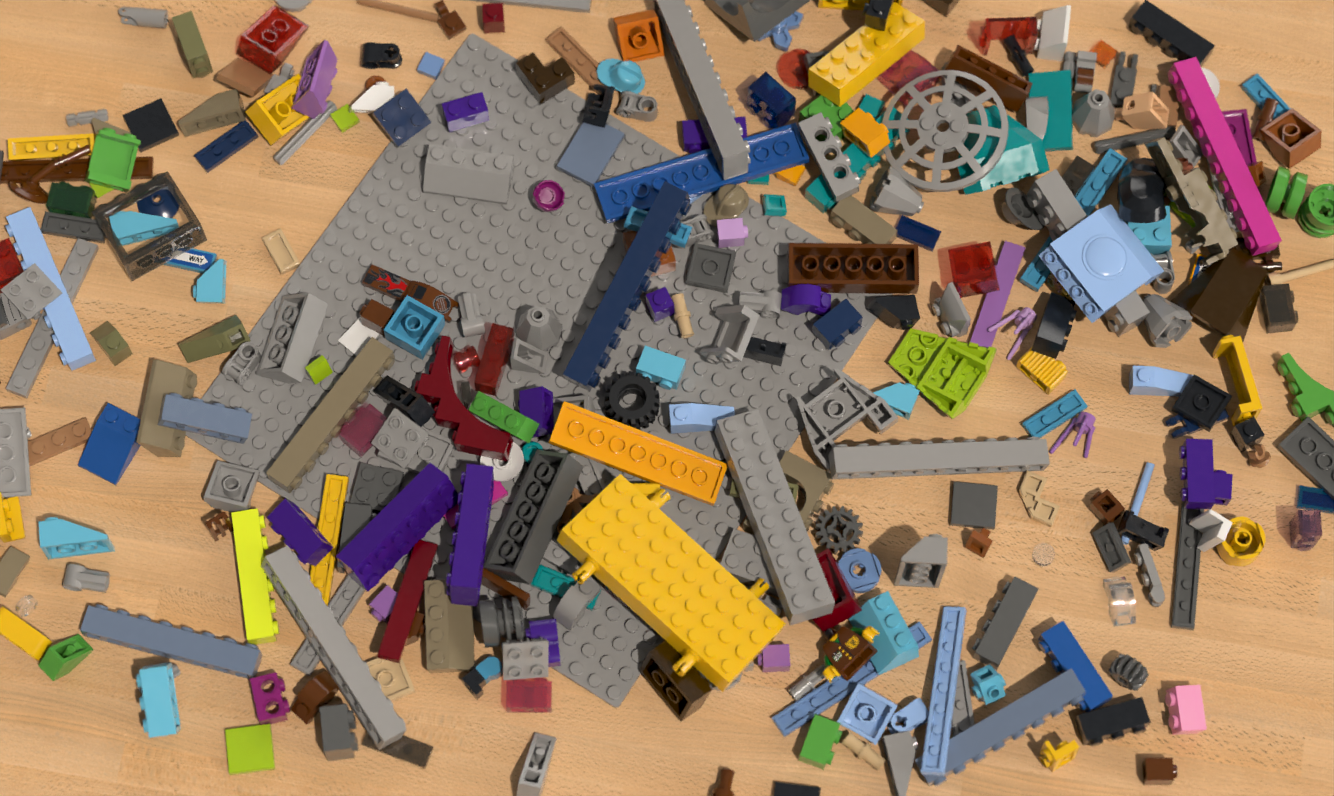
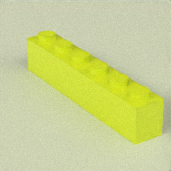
[231,508,279,645]

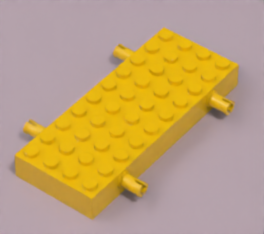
[557,474,786,692]

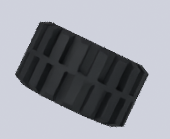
[605,372,660,430]

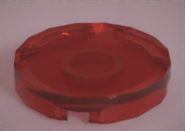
[778,49,811,90]

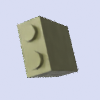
[172,11,213,79]

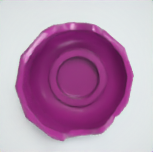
[533,180,565,212]

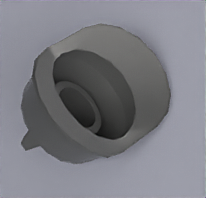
[1000,188,1044,230]

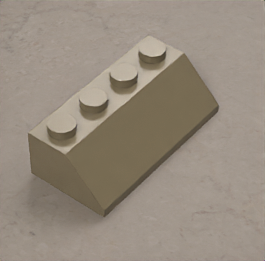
[136,360,197,457]
[424,579,475,674]

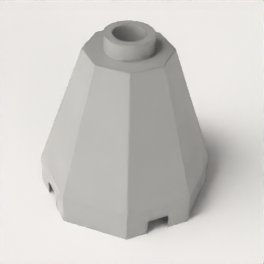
[1072,89,1115,138]
[869,167,924,216]
[1142,294,1192,348]
[516,305,563,352]

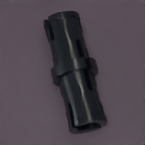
[1003,35,1034,77]

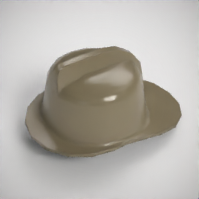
[703,184,749,227]

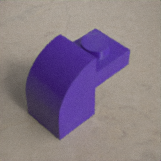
[781,284,831,316]

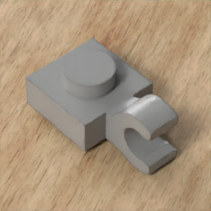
[264,63,295,95]

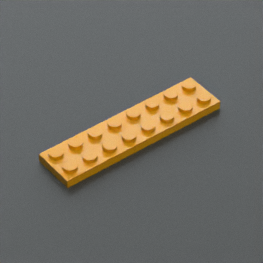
[548,401,728,506]

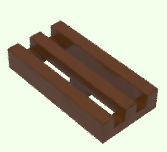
[205,511,233,542]

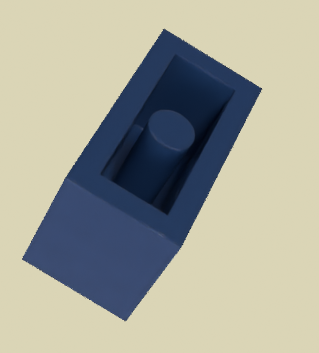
[812,299,863,350]

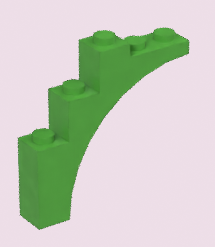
[1277,353,1334,427]

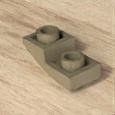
[0,546,30,597]

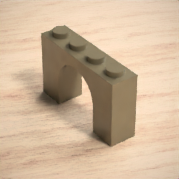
[743,450,834,536]

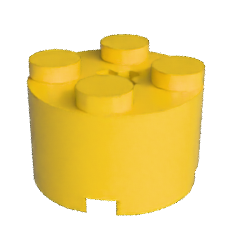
[1216,517,1266,567]

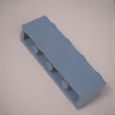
[157,393,252,444]

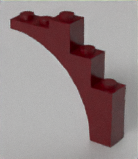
[415,335,514,461]

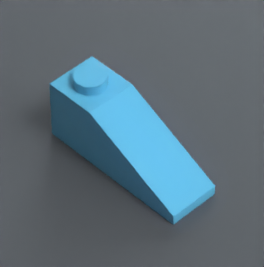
[109,211,180,247]

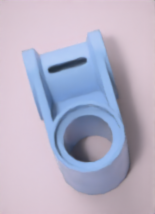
[888,698,929,734]

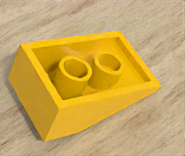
[246,73,310,146]

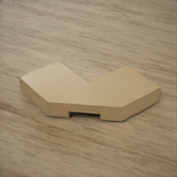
[1018,470,1060,527]

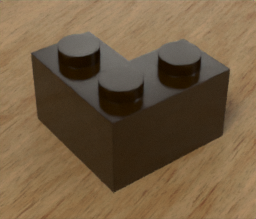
[516,52,575,105]

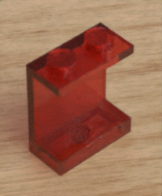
[978,17,1038,56]

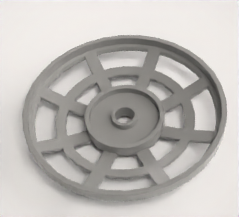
[882,70,1009,192]

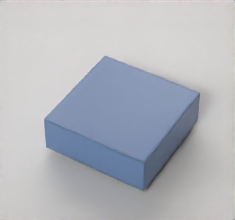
[417,52,445,80]

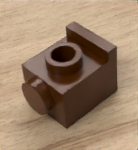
[1089,489,1125,526]

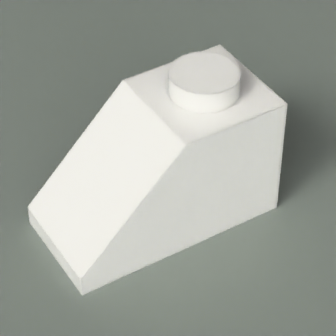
[349,82,394,113]

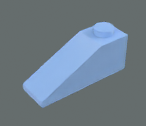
[1129,366,1193,397]
[669,403,735,434]

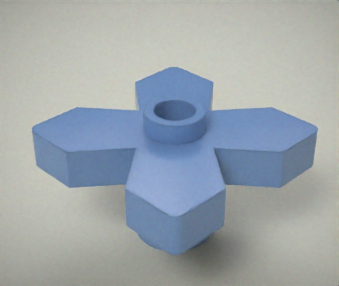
[758,11,803,52]

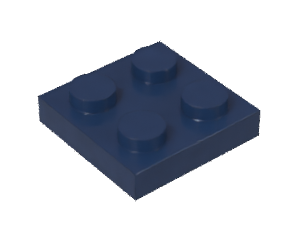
[372,88,432,148]

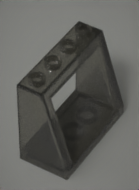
[92,171,207,282]

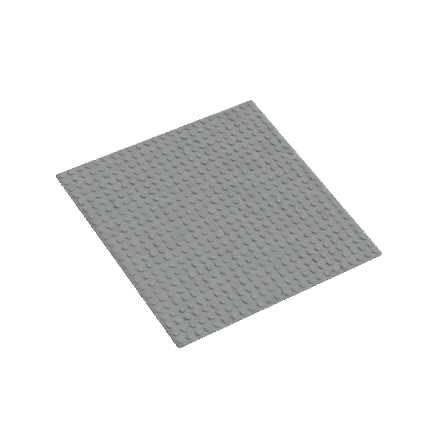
[185,34,893,708]

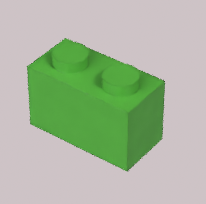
[799,714,843,770]

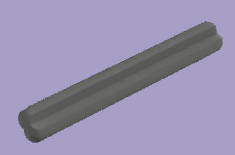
[1094,126,1176,154]

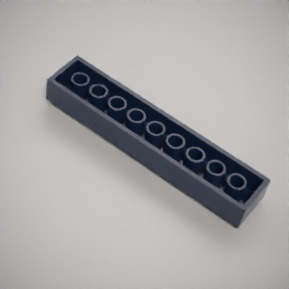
[563,181,692,392]

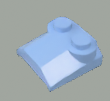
[837,683,898,745]

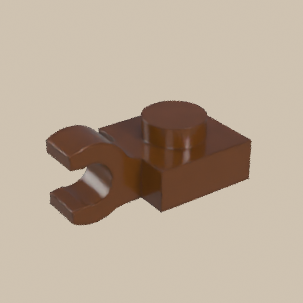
[435,0,466,40]

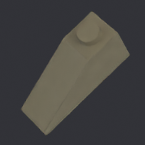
[178,89,246,137]

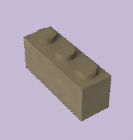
[830,195,898,244]

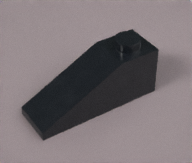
[373,375,436,427]

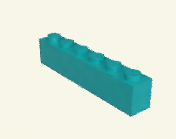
[804,107,910,213]

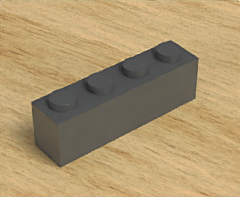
[972,577,1039,670]

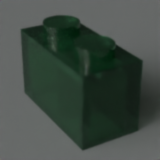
[46,182,97,219]

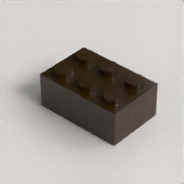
[639,641,712,722]

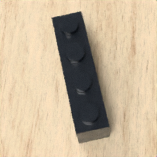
[1129,0,1215,67]

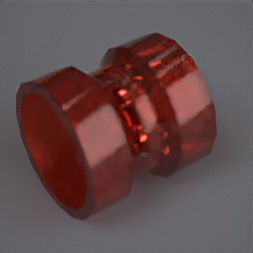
[453,346,481,374]

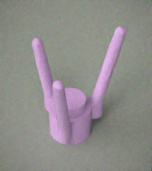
[988,307,1037,360]

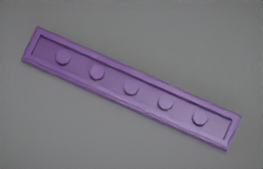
[970,241,1025,348]

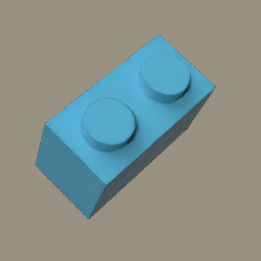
[636,346,686,390]

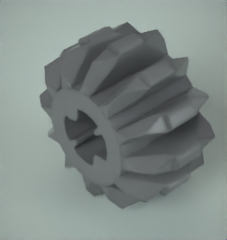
[1109,654,1149,691]

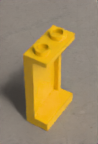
[1212,335,1262,427]

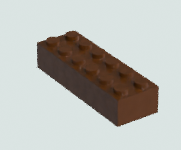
[788,243,919,294]

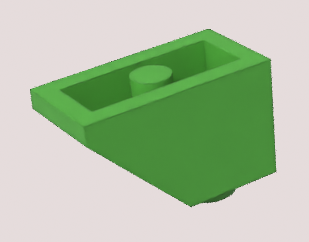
[38,634,93,681]

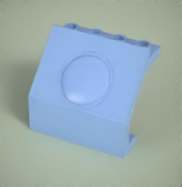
[1038,204,1164,323]

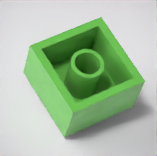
[799,95,854,142]

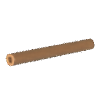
[357,0,440,23]

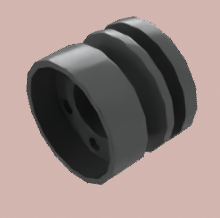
[479,596,525,648]

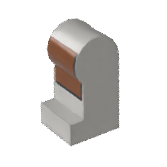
[1074,51,1097,93]

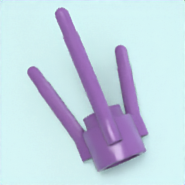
[1049,411,1096,458]

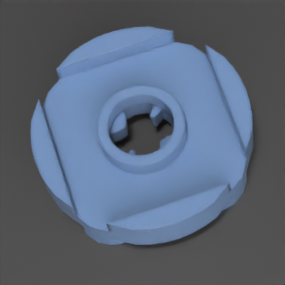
[838,548,881,593]

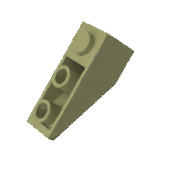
[178,315,251,363]

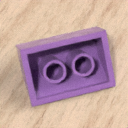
[292,39,338,119]

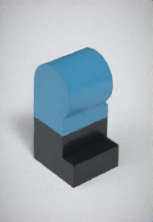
[461,657,503,700]

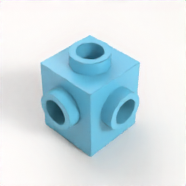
[970,664,1006,705]

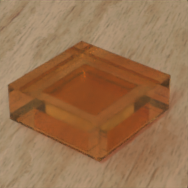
[1091,40,1118,69]

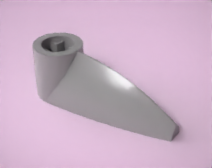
[1026,96,1049,140]

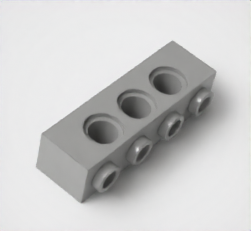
[798,112,861,202]

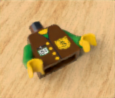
[822,626,880,683]

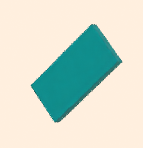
[1029,70,1073,152]

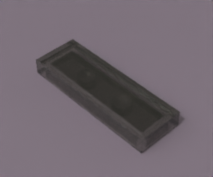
[362,732,434,769]

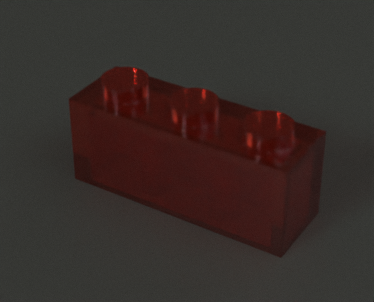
[474,323,515,396]

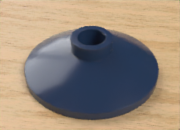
[137,183,180,218]

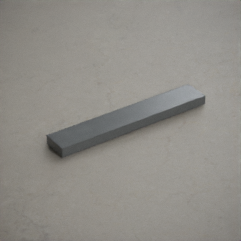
[1171,501,1204,631]

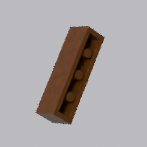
[944,45,1032,112]

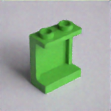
[85,128,141,192]

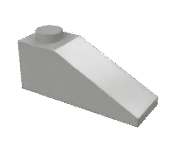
[882,730,918,796]
[517,733,557,796]

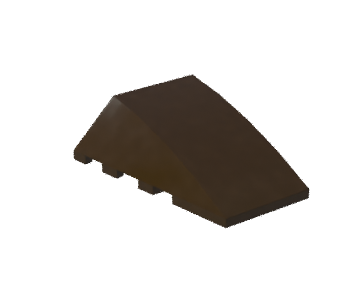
[1171,247,1268,342]

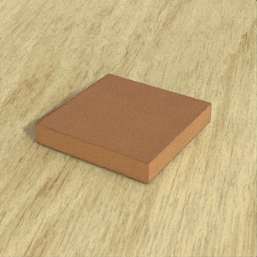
[216,58,273,97]

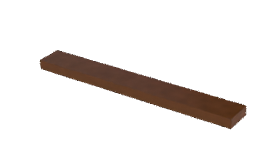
[0,156,154,184]

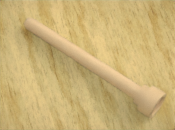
[1265,259,1334,291]

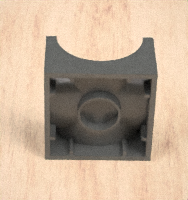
[704,0,810,42]

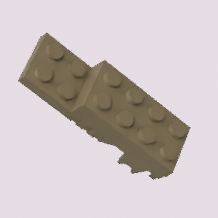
[1145,137,1238,266]

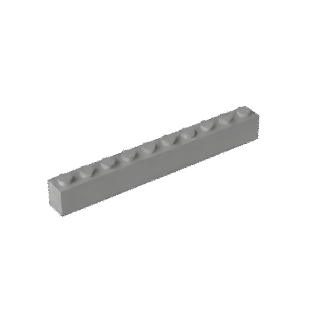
[828,437,1050,480]
[261,545,407,750]

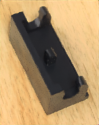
[582,84,615,128]
[743,337,787,366]
[1117,510,1169,551]

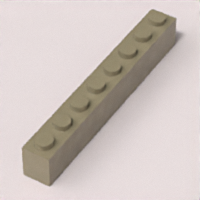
[266,337,395,494]

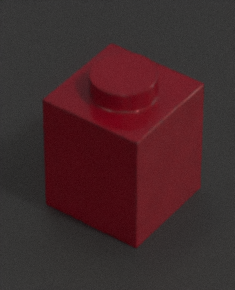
[482,3,505,34]

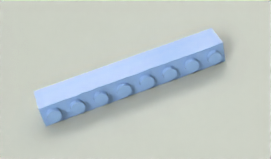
[5,207,96,371]

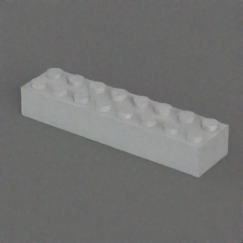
[1026,169,1150,337]

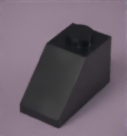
[868,295,920,330]

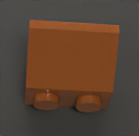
[1261,108,1322,169]

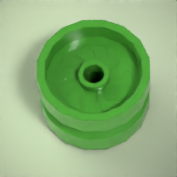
[1265,166,1308,219]

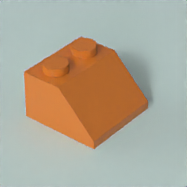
[613,9,665,62]

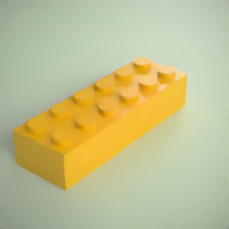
[808,2,925,107]

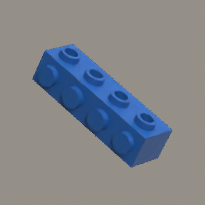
[1038,621,1113,713]

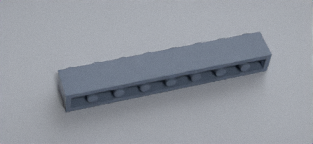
[80,604,263,679]
[915,668,1086,787]

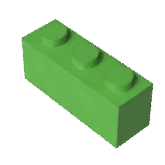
[468,391,540,443]

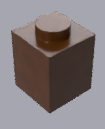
[360,299,394,336]
[1142,758,1177,785]

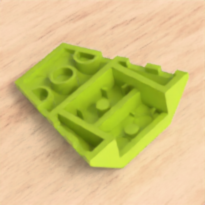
[888,328,996,419]

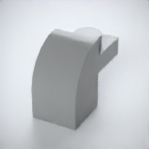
[553,579,601,631]

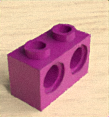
[250,672,290,725]

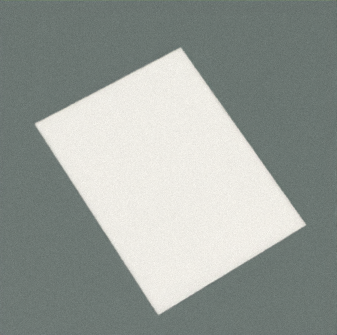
[338,317,379,356]

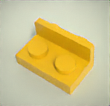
[0,492,25,543]
[1039,739,1079,772]

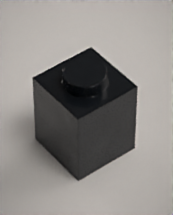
[1230,417,1265,452]

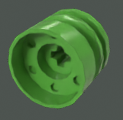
[1298,184,1334,238]

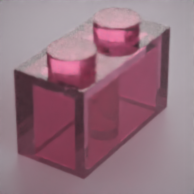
[340,403,387,457]
[506,678,552,713]

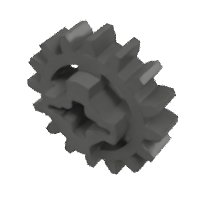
[815,506,863,554]

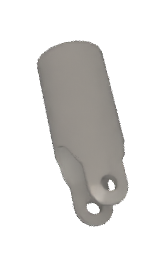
[119,7,168,28]

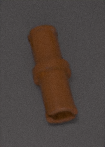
[1252,98,1279,142]

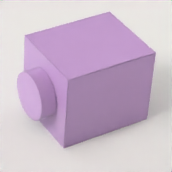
[716,218,748,248]

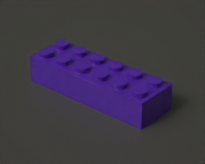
[336,463,459,592]
[446,464,494,607]

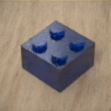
[747,71,796,129]

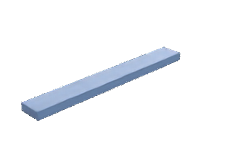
[921,606,967,776]

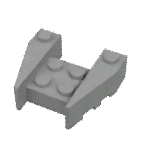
[796,367,898,473]

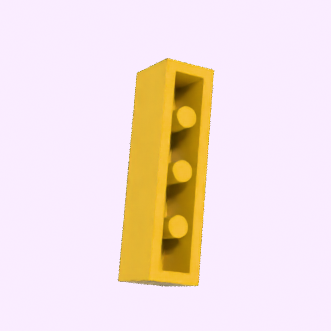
[7,133,96,161]

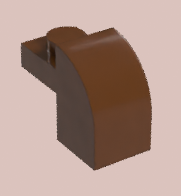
[290,671,339,725]

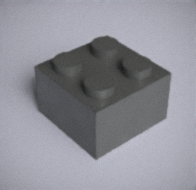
[320,704,359,761]

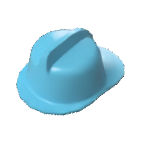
[597,59,645,94]

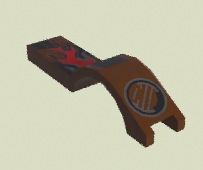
[362,264,459,323]

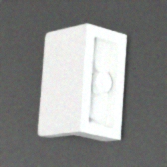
[1189,509,1232,552]

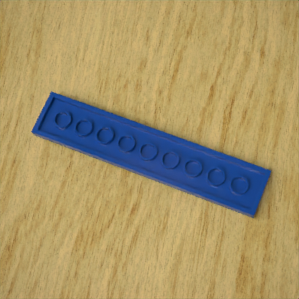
[594,123,810,224]

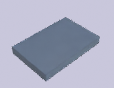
[557,122,625,187]

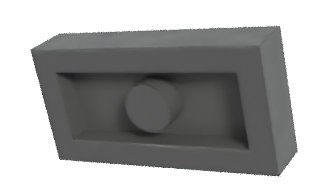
[1093,523,1132,572]

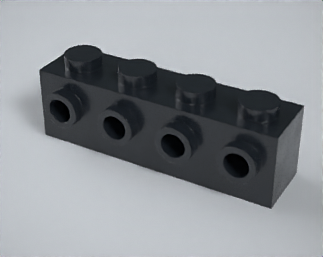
[862,0,894,31]

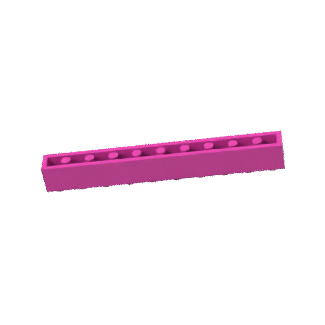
[1168,57,1282,256]

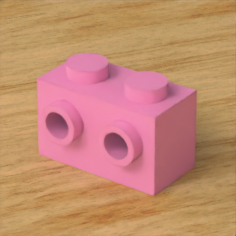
[1165,685,1207,735]

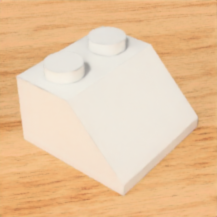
[1034,5,1071,62]

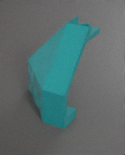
[958,105,1050,195]

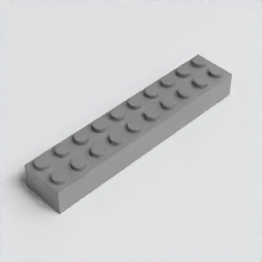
[653,0,751,180]
[715,409,835,626]

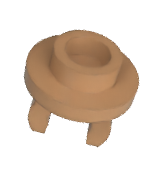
[1248,444,1271,468]

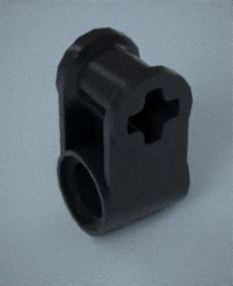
[361,42,403,69]

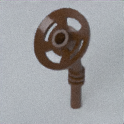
[9,145,92,204]

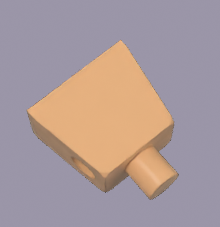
[1115,92,1169,129]

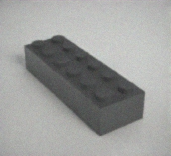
[484,450,584,585]

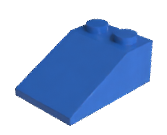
[78,403,141,485]

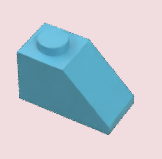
[193,259,227,304]
[873,382,920,420]

